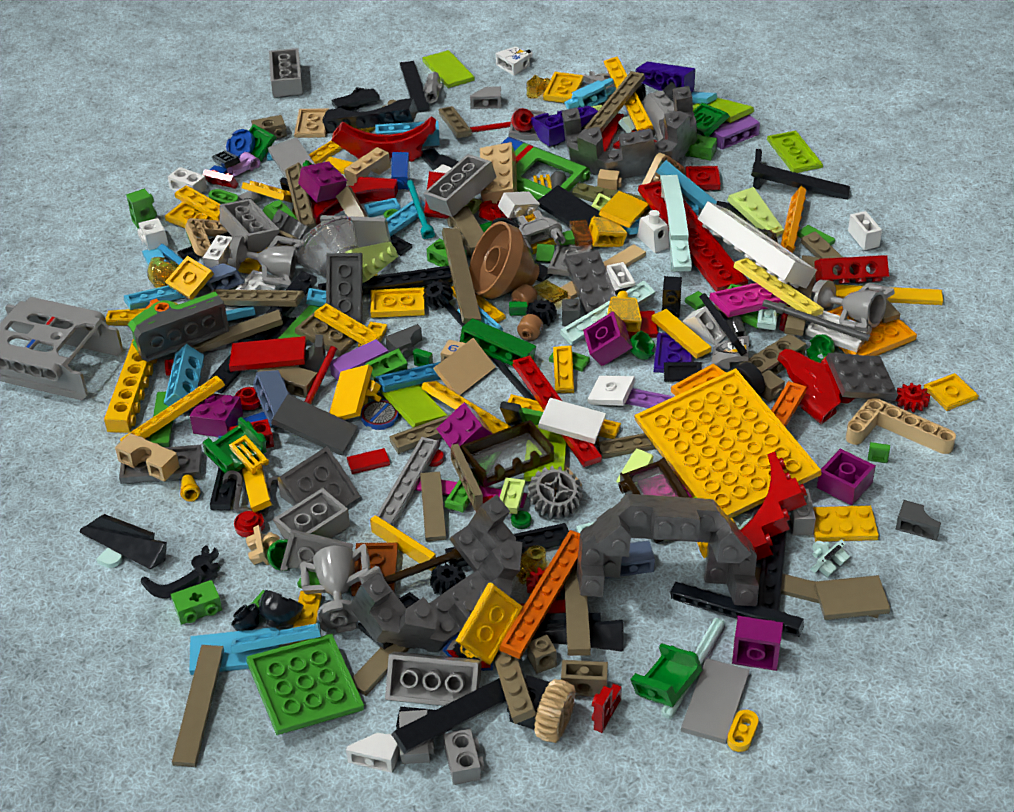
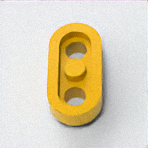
[727,710,759,752]

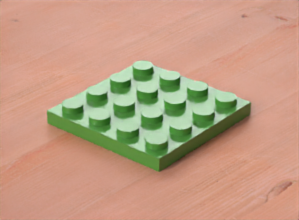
[246,634,364,736]

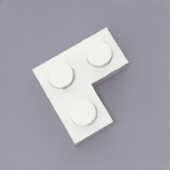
[236,270,284,290]

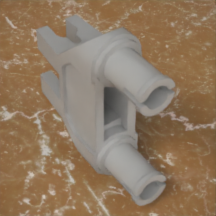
[517,210,565,254]

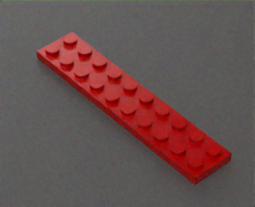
[638,181,748,292]

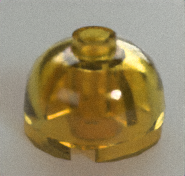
[147,257,179,288]

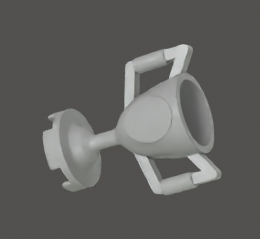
[228,235,304,288]
[812,280,895,332]
[300,544,371,633]

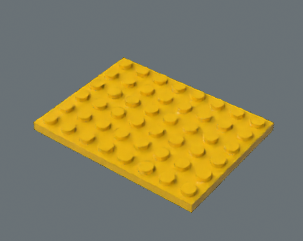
[634,368,821,518]

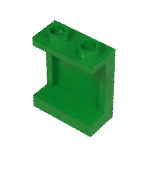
[202,417,267,473]
[630,643,702,708]

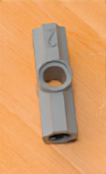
[423,72,442,104]

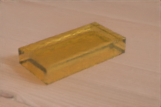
[533,280,568,303]

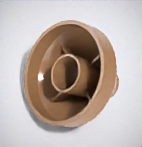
[469,221,539,299]

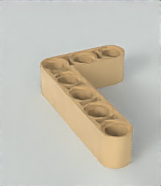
[846,398,956,454]

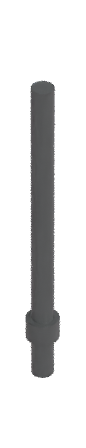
[762,299,870,342]

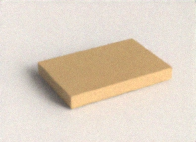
[294,108,328,138]
[433,338,496,395]

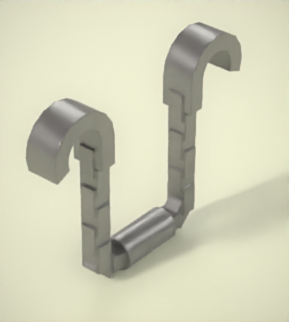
[223,470,278,516]

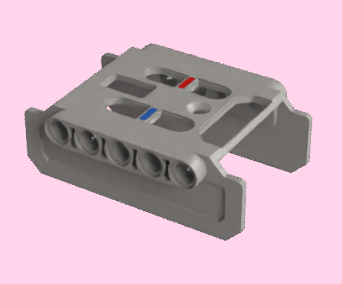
[0,297,123,400]

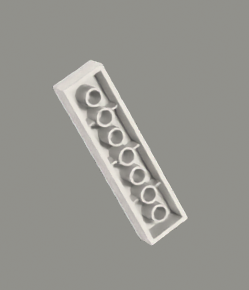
[698,201,817,288]

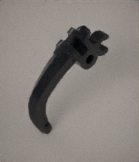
[141,545,221,599]

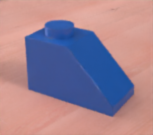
[391,152,411,190]

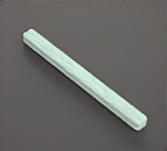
[661,618,725,719]

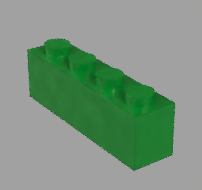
[459,318,537,366]

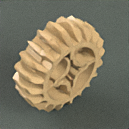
[534,679,576,743]

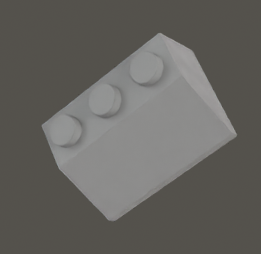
[273,488,350,539]

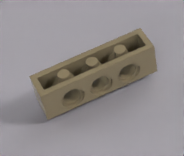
[739,334,806,385]

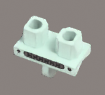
[810,539,850,577]

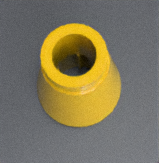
[180,475,200,502]

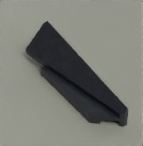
[80,514,167,569]
[532,613,624,651]

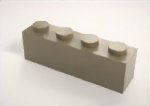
[447,206,484,259]

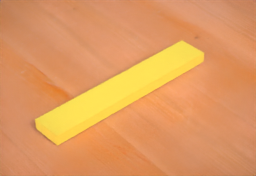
[734,258,824,316]

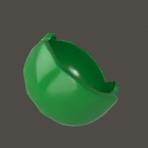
[630,331,655,361]
[806,334,835,363]
[266,539,290,571]

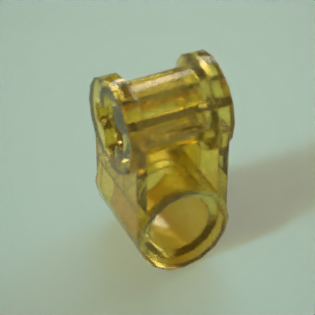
[526,75,550,99]
[516,546,547,585]

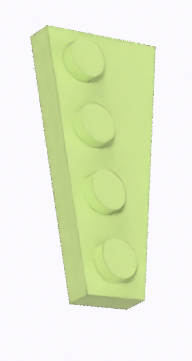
[727,187,784,239]
[346,241,398,283]

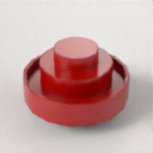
[511,108,534,132]
[235,387,261,410]
[234,511,265,537]

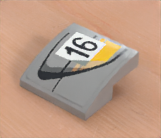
[711,336,749,369]

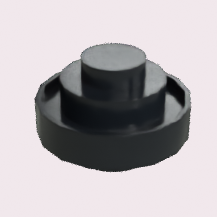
[231,603,260,631]

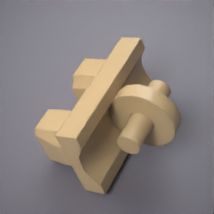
[246,525,280,565]

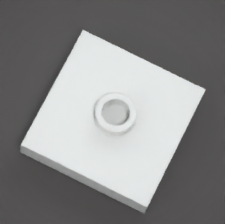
[587,376,636,406]

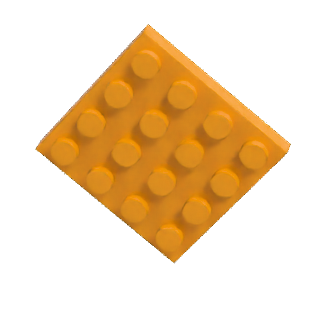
[827,306,917,356]

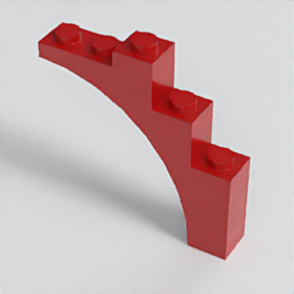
[331,116,436,161]
[309,177,398,235]
[740,451,807,561]

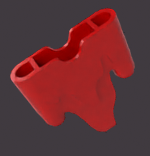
[777,349,855,425]

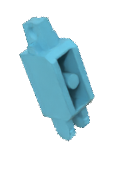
[564,78,616,109]

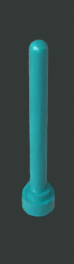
[407,180,435,239]

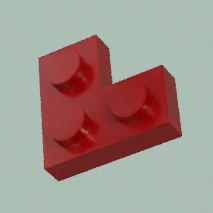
[592,684,622,733]

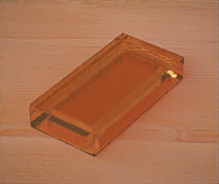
[569,220,593,246]

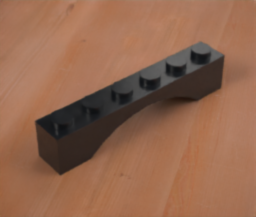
[322,98,418,133]

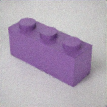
[710,115,760,150]
[330,339,389,381]

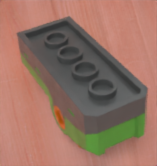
[128,291,229,362]

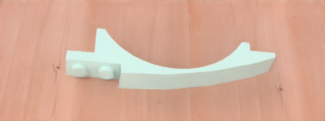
[660,175,691,272]

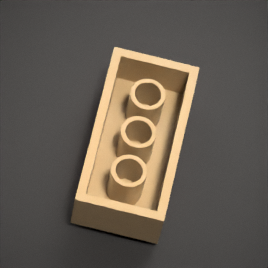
[480,142,517,203]

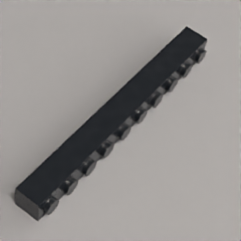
[670,581,804,637]

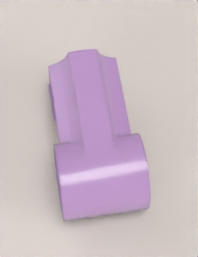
[227,152,260,177]

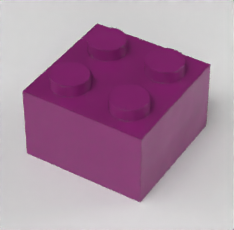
[298,161,347,203]
[583,311,633,366]
[190,393,243,437]
[436,402,493,449]
[817,448,876,506]
[732,616,783,671]

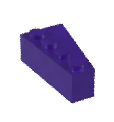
[636,61,696,93]

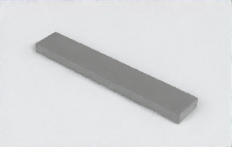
[376,437,440,527]

